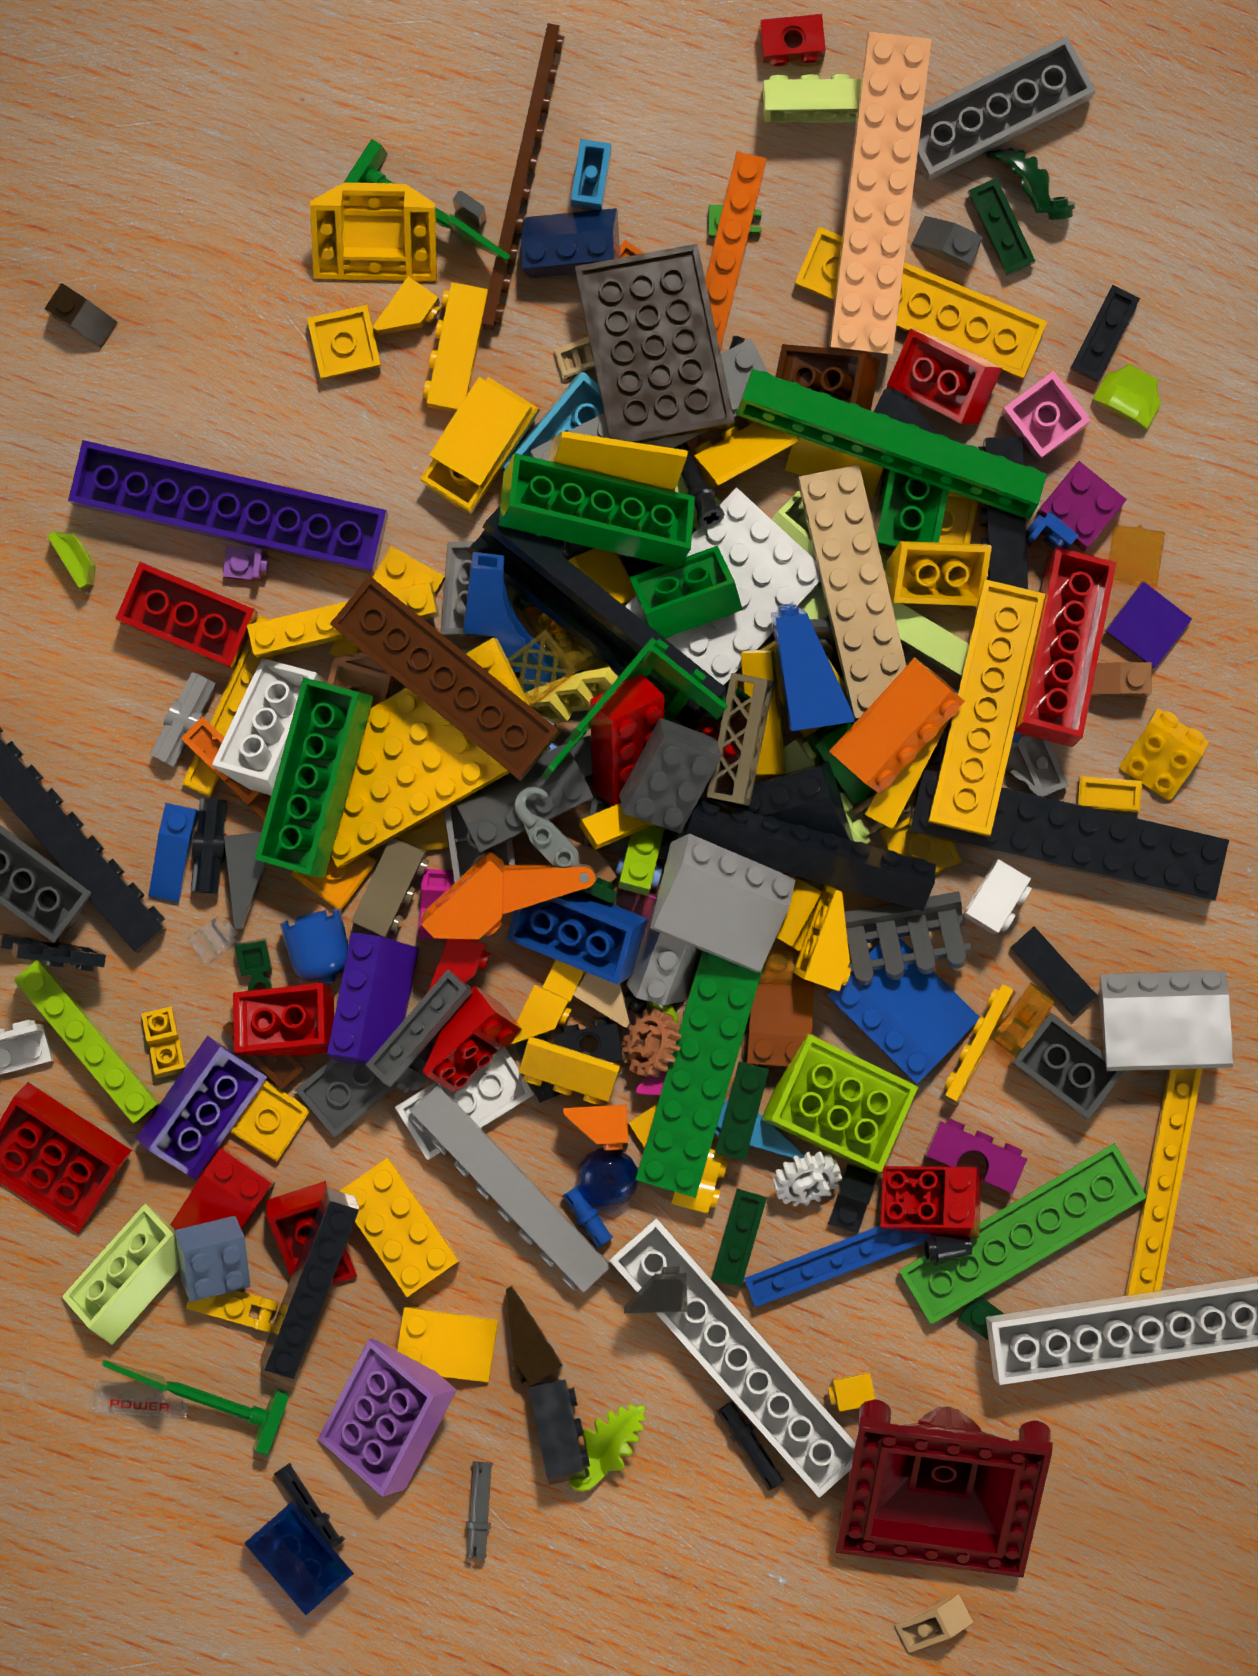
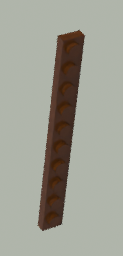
[481,23,565,331]

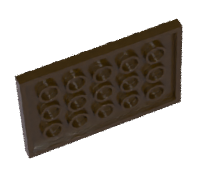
[575,244,735,443]

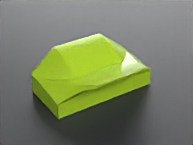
[1092,364,1161,430]
[47,531,96,592]

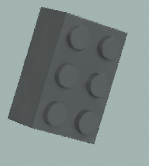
[619,718,722,833]
[1010,1012,1125,1120]

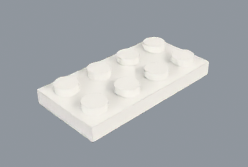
[395,1047,534,1160]

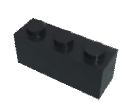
[529,1379,590,1485]

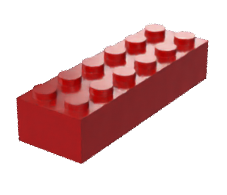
[1014,547,1117,747]

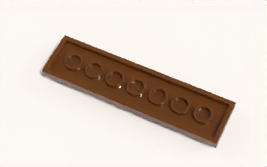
[330,575,561,781]

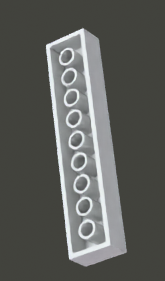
[609,1218,855,1498]
[986,1276,1258,1385]

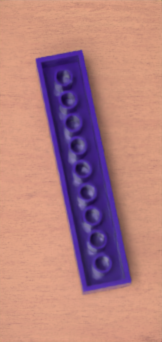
[68,440,388,575]

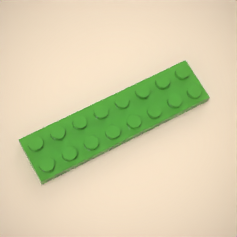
[899,1143,1147,1325]

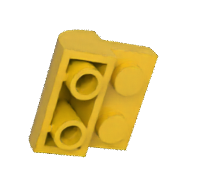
[775,873,822,952]

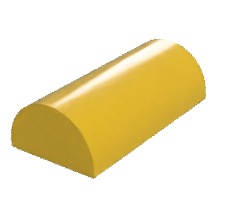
[420,377,540,514]

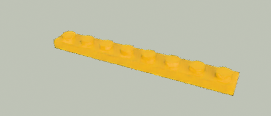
[1125,1068,1203,1296]

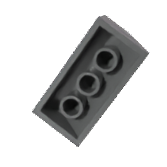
[455,743,594,854]
[0,825,92,943]

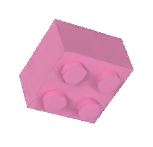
[1001,371,1091,462]

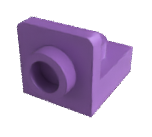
[223,546,269,582]

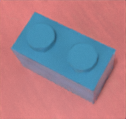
[571,139,612,210]

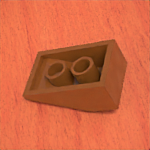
[746,971,815,1067]

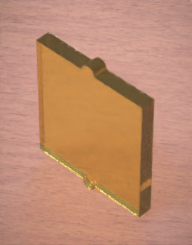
[1109,524,1165,586]

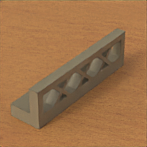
[707,673,774,806]

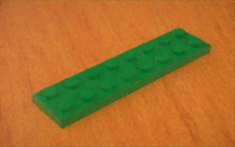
[635,951,764,1198]

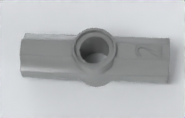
[150,672,217,767]

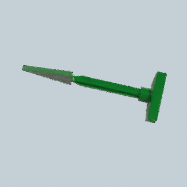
[343,139,510,261]
[101,1360,289,1455]

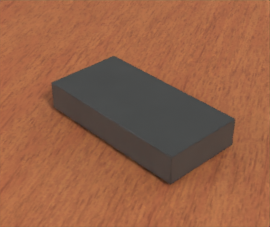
[453,191,487,229]

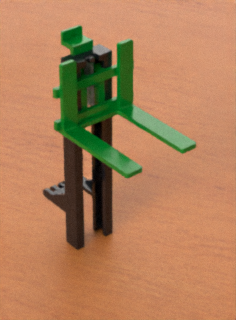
[468,506,750,781]

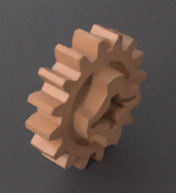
[622,1009,681,1078]

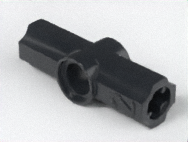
[191,798,228,894]

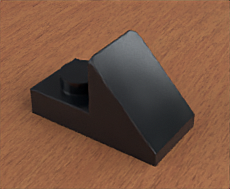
[828,1164,877,1234]

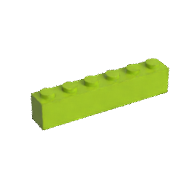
[13,960,161,1124]

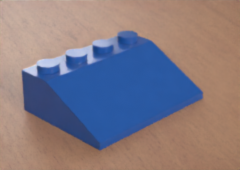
[826,937,980,1084]

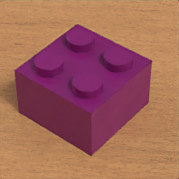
[1037,461,1127,552]

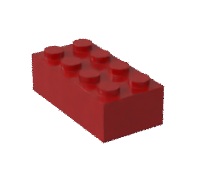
[115,561,258,670]
[590,674,664,807]

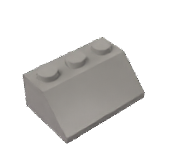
[441,541,514,638]
[626,905,703,1005]

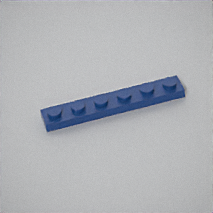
[744,1225,930,1308]

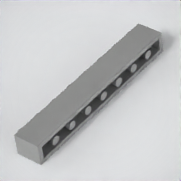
[410,1083,611,1293]

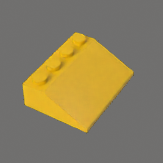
[549,431,688,491]

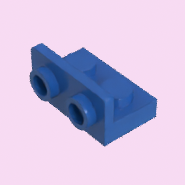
[1026,512,1079,550]

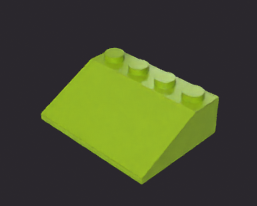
[761,1034,918,1173]

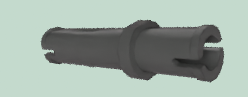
[466,1461,493,1558]

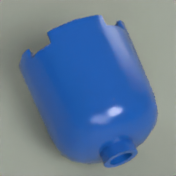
[279,908,348,984]

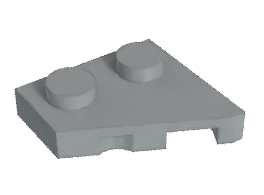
[1006,735,1069,797]

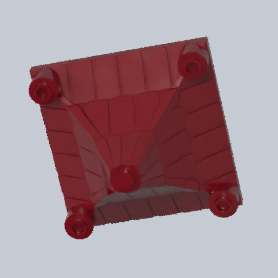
[836,1399,1053,1578]

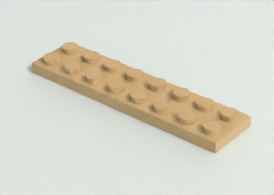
[797,465,906,720]

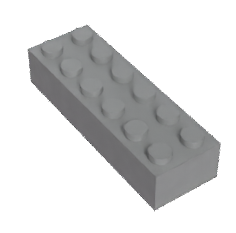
[917,36,1096,182]

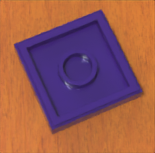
[1105,581,1192,669]

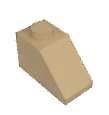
[573,973,630,1029]
[895,1594,973,1653]

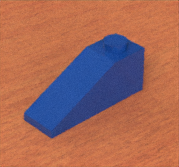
[148,803,199,902]

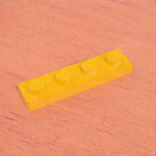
[944,984,1016,1103]

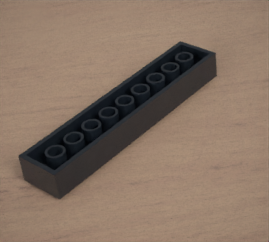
[907,769,1229,902]

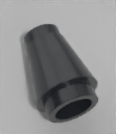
[924,1234,972,1266]

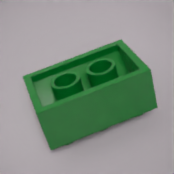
[873,468,949,552]
[629,545,743,638]

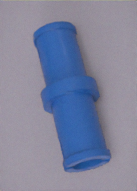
[562,1185,613,1248]

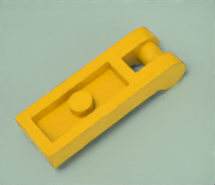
[186,1290,278,1332]

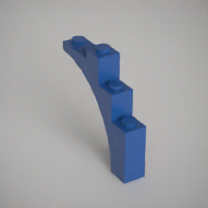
[463,552,585,693]

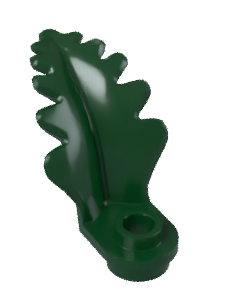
[986,148,1075,220]

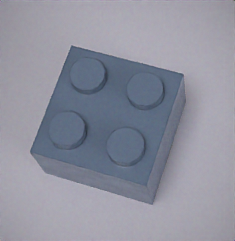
[174,1216,251,1302]

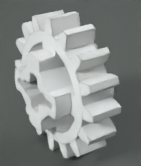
[773,1152,842,1206]

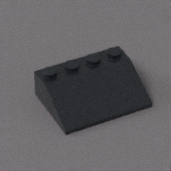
[706,761,854,872]

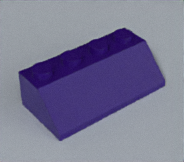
[327,932,419,1066]
[136,1035,267,1180]

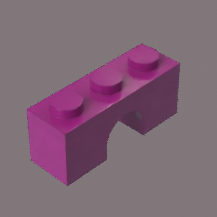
[924,1118,1027,1193]

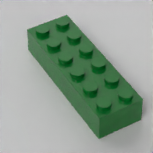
[498,453,695,568]
[254,677,374,878]

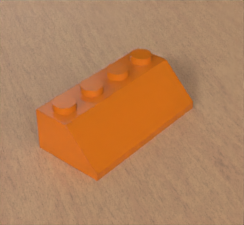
[829,657,965,794]

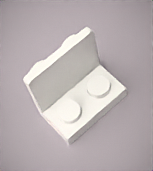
[0,1020,53,1075]

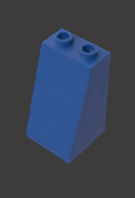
[771,604,855,731]

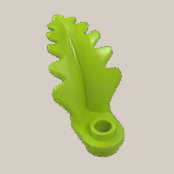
[567,1404,646,1492]

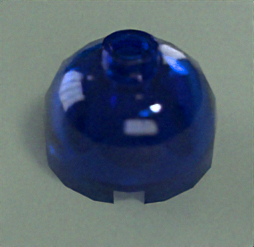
[577,1147,639,1209]

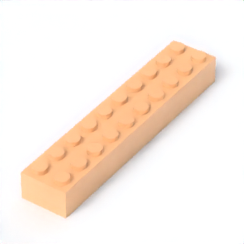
[829,32,932,354]

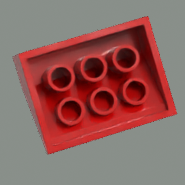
[0,1082,132,1234]

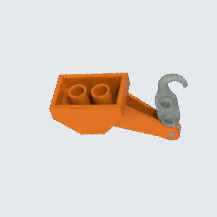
[421,787,595,939]

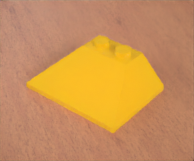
[310,183,437,281]

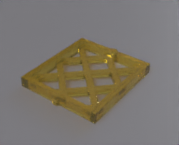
[508,630,578,706]

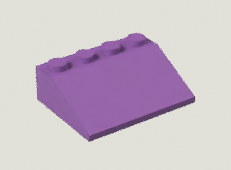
[318,1338,457,1497]

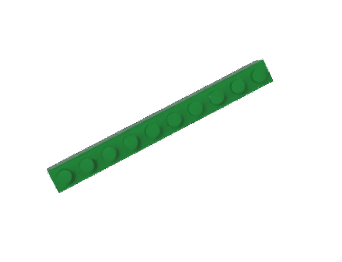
[736,369,1047,520]

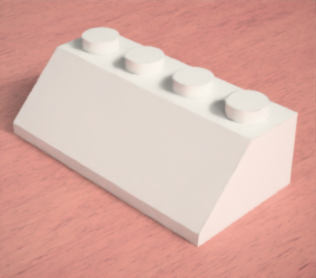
[212,658,322,795]

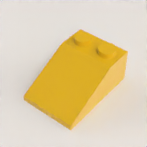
[793,884,851,991]
[397,1305,498,1382]

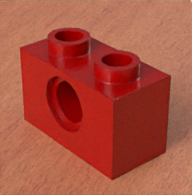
[760,14,826,67]

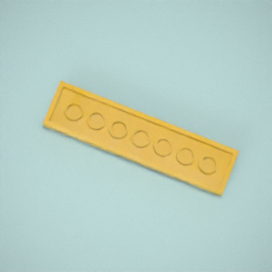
[794,227,1048,380]
[928,579,1045,837]

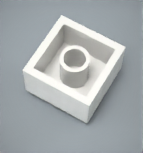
[962,859,1032,935]

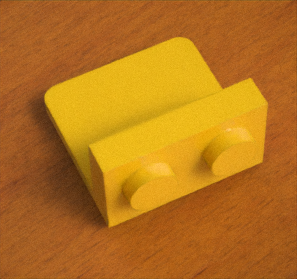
[1120,707,1210,800]

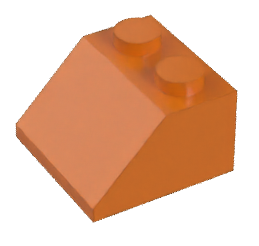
[563,1104,629,1150]

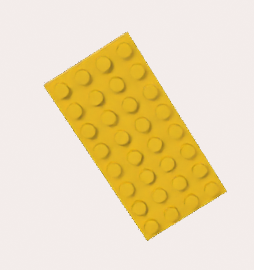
[331,638,551,868]

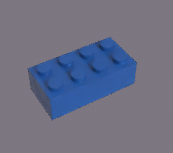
[506,891,648,985]

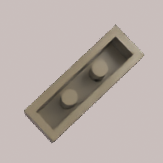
[351,838,429,937]

